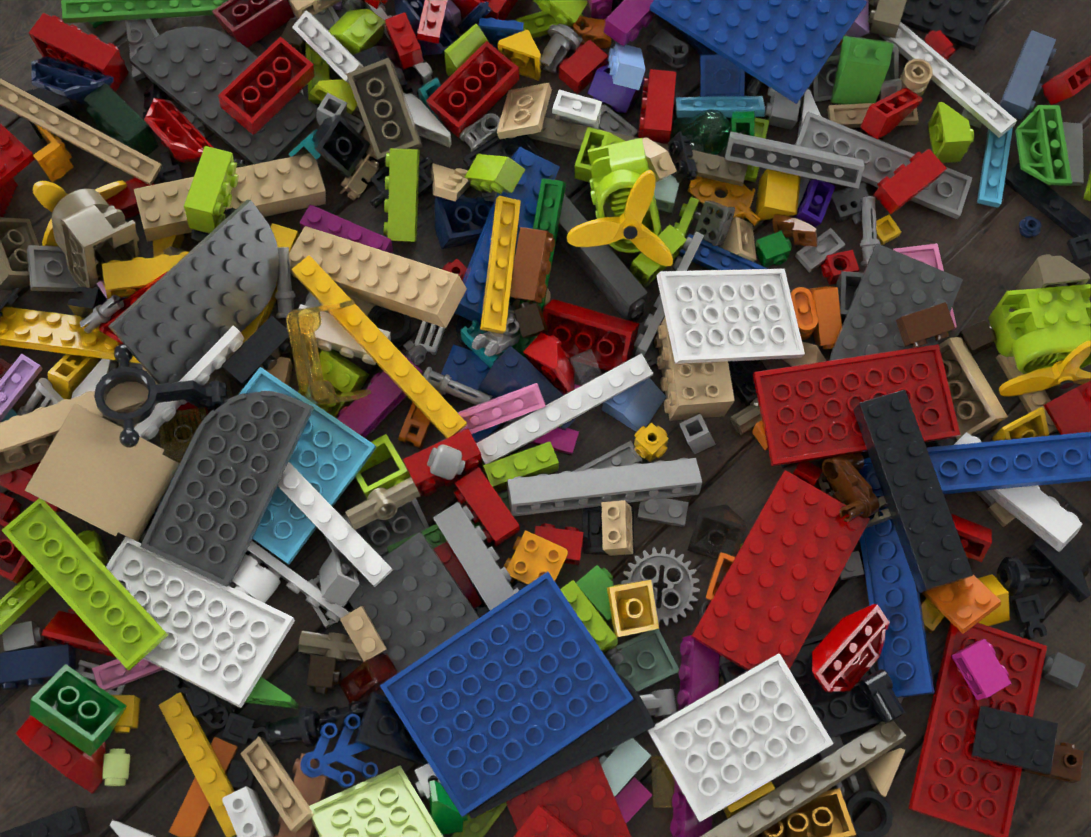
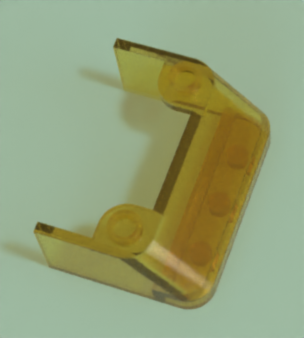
[286,300,371,404]

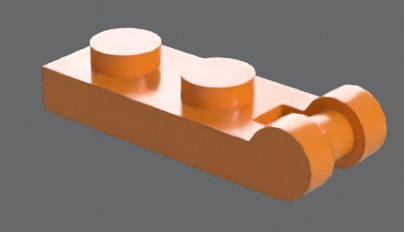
[398,390,442,448]

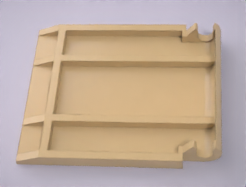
[25,403,180,541]

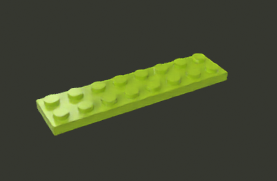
[1,498,168,671]

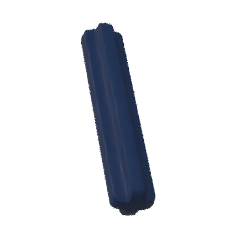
[457,1,491,34]

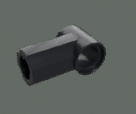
[859,669,906,724]

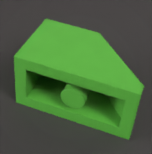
[576,565,613,624]

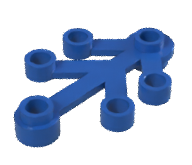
[300,714,378,788]

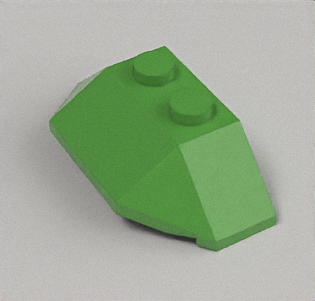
[1015,105,1072,186]

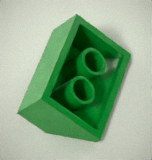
[30,664,126,756]

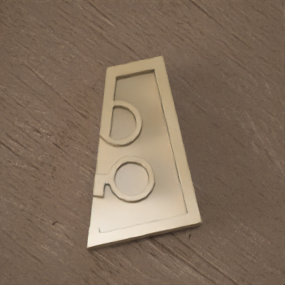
[430,163,471,201]

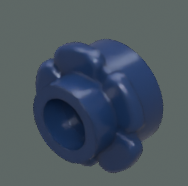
[1019,216,1042,238]

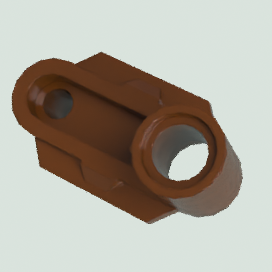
[822,453,879,522]

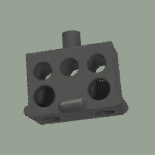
[829,183,869,225]
[693,201,735,246]

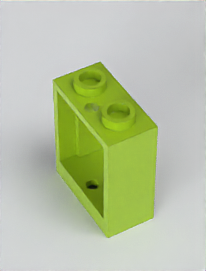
[629,225,687,289]
[355,434,411,500]

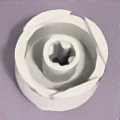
[230,554,281,603]

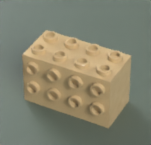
[654,317,735,421]

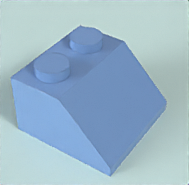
[602,378,666,432]

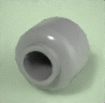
[427,445,465,480]

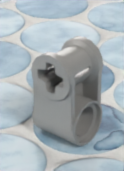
[459,113,500,152]

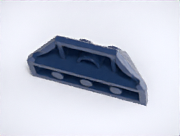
[394,0,460,55]
[31,56,114,104]

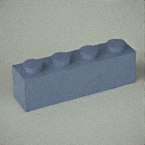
[999,30,1056,120]

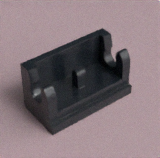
[68,286,107,318]

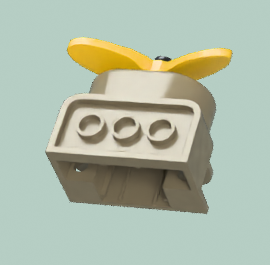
[33,180,140,296]

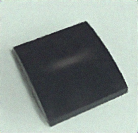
[583,505,635,555]

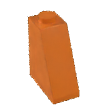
[808,286,842,349]

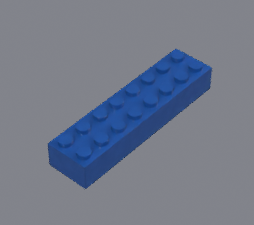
[454,147,560,325]

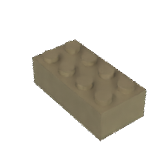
[346,58,423,162]

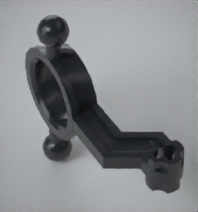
[94,344,228,448]

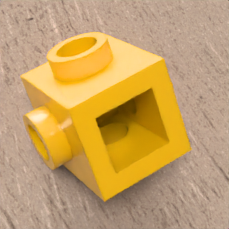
[634,423,669,463]

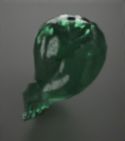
[669,109,732,155]

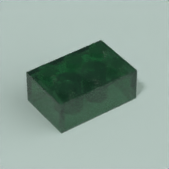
[84,82,159,156]

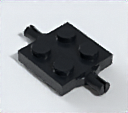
[370,156,434,209]

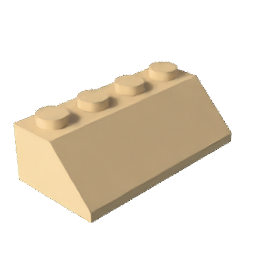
[939,337,1008,441]

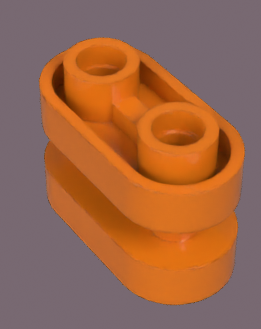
[791,287,818,340]

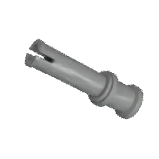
[860,196,881,267]
[275,247,296,318]
[423,367,492,405]

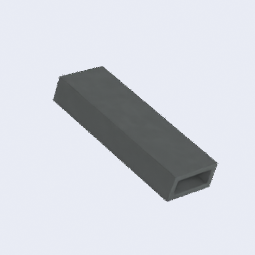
[556,194,648,321]

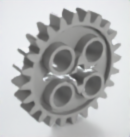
[621,547,700,627]

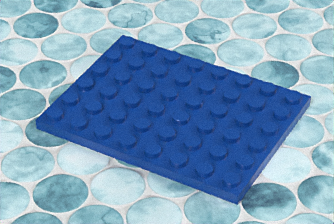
[649,0,867,104]
[380,572,634,817]

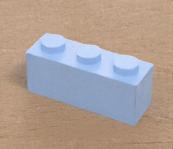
[607,42,646,90]

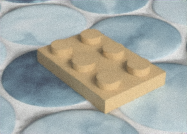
[497,83,552,139]

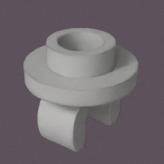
[403,340,427,365]

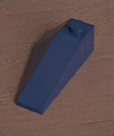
[435,195,493,249]
[479,346,577,430]

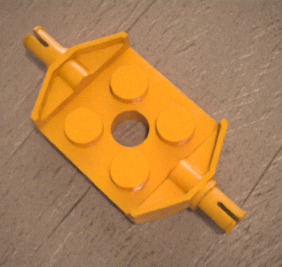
[688,176,761,226]

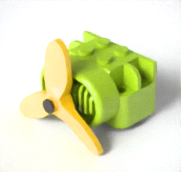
[567,138,673,266]
[988,284,1091,397]

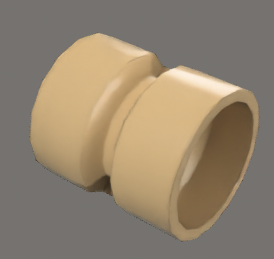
[900,59,933,97]

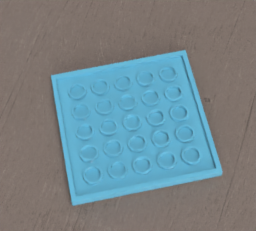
[171,367,376,565]

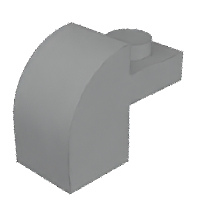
[316,93,365,134]

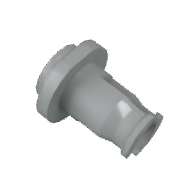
[541,24,583,74]

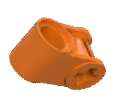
[573,16,612,49]

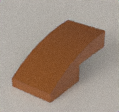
[772,214,818,247]

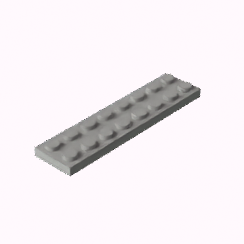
[795,112,972,219]

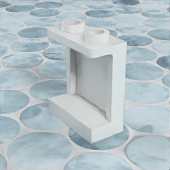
[552,90,602,129]
[222,787,275,837]

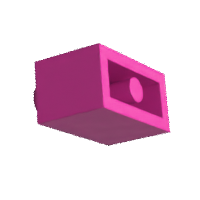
[951,639,1011,700]

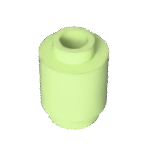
[102,749,130,786]

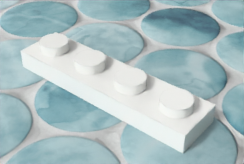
[292,11,364,84]

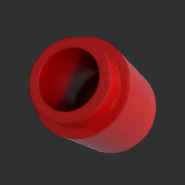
[924,30,956,60]

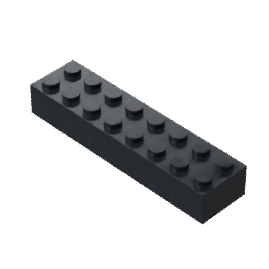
[853,390,973,593]

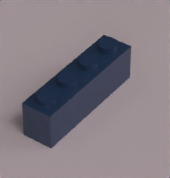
[0,644,76,690]

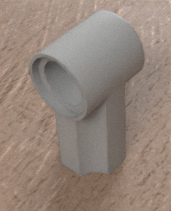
[640,689,677,718]

